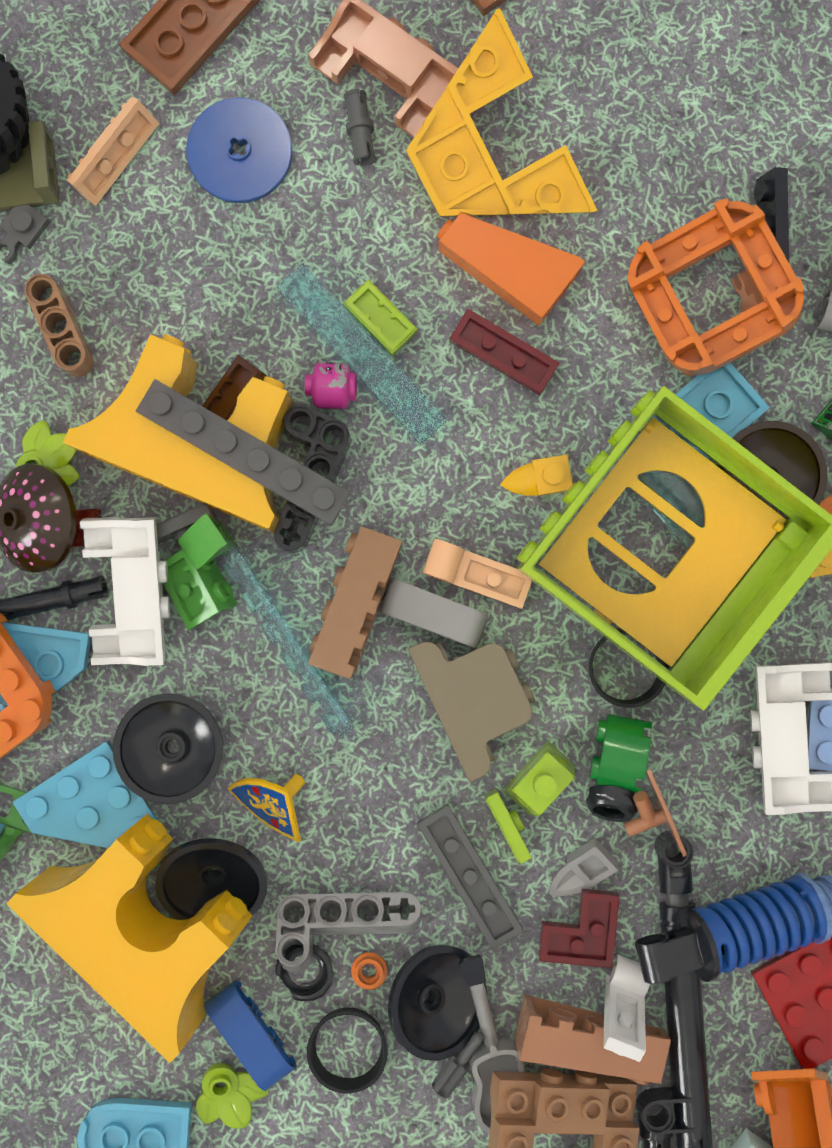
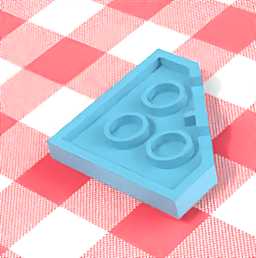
[0,622,92,711]
[12,741,159,848]

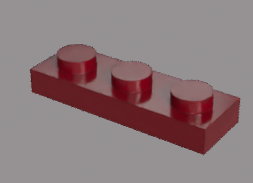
[449,309,559,396]

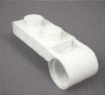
[603,954,650,1062]

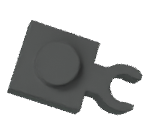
[0,205,51,264]

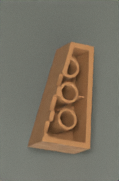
[308,526,402,679]

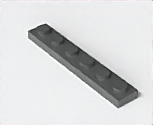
[136,379,350,526]

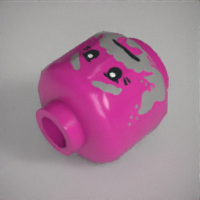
[305,362,357,410]

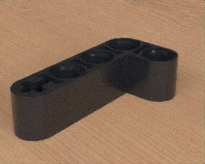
[274,405,351,553]

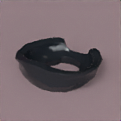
[586,785,638,822]
[275,944,334,1001]

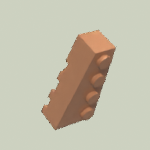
[514,994,671,1085]

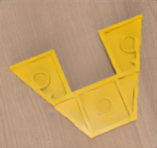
[406,8,597,216]

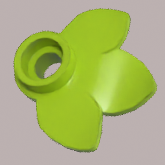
[16,420,80,486]
[196,1063,269,1129]

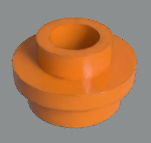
[351,952,388,990]

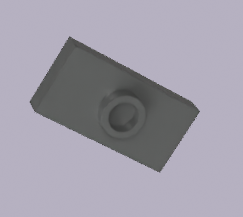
[156,503,216,544]

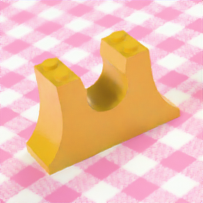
[63,334,294,533]
[6,814,253,1063]

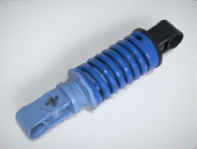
[635,873,832,984]

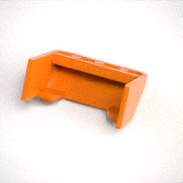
[751,1069,832,1148]

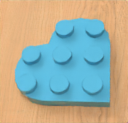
[77,1098,192,1148]

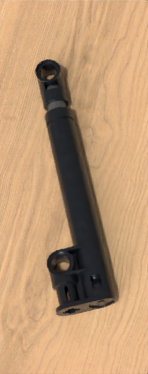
[636,830,713,1148]

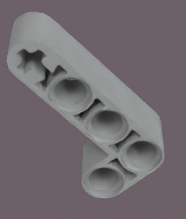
[275,892,421,973]

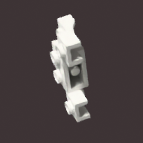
[80,517,170,666]
[750,662,832,815]

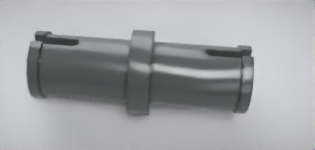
[344,89,376,166]

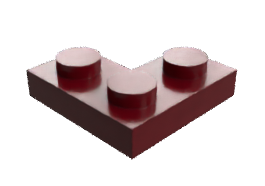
[538,889,620,968]

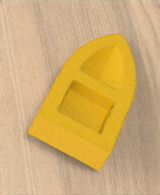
[500,454,573,496]

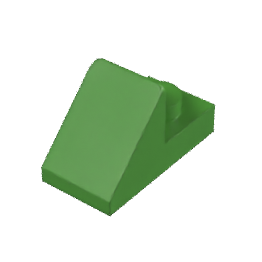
[178,513,238,569]

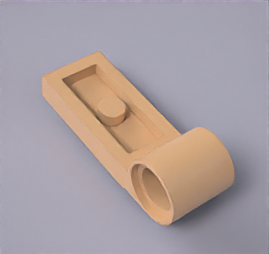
[422,539,532,609]

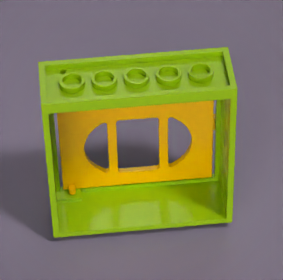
[516,386,832,711]

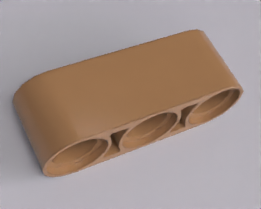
[24,273,94,377]

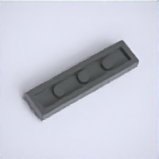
[417,803,524,950]

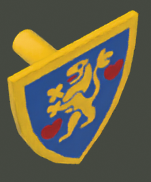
[227,774,305,842]

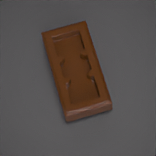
[202,355,268,420]

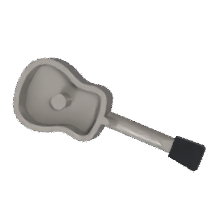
[459,954,528,1134]

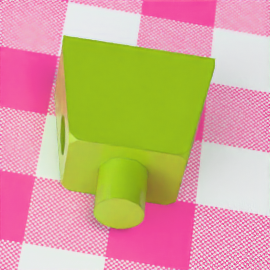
[502,741,575,816]

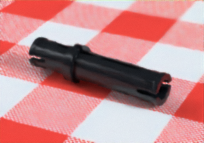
[0,575,108,620]

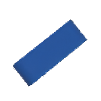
[205,980,296,1091]

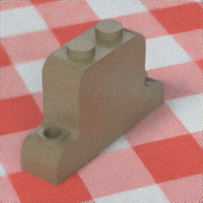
[408,642,535,783]

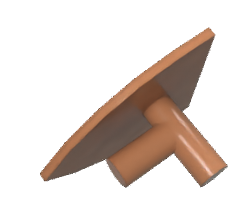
[623,769,687,857]

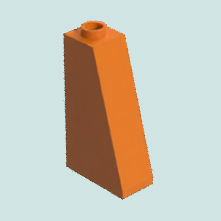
[437,213,585,326]

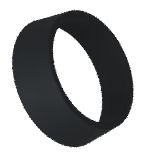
[589,629,669,708]
[307,1008,388,1094]

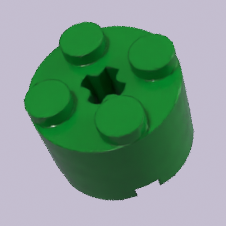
[589,714,652,793]

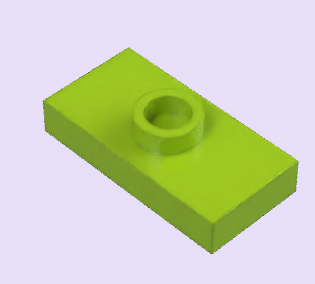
[343,279,418,357]
[484,788,532,864]

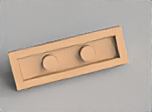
[67,97,160,206]

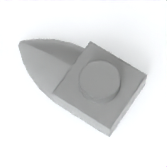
[549,838,619,896]

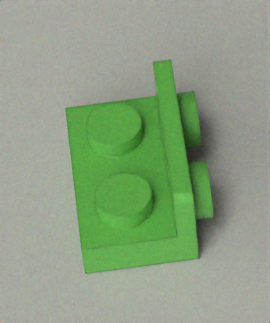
[163,549,237,630]

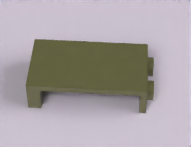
[0,120,60,211]

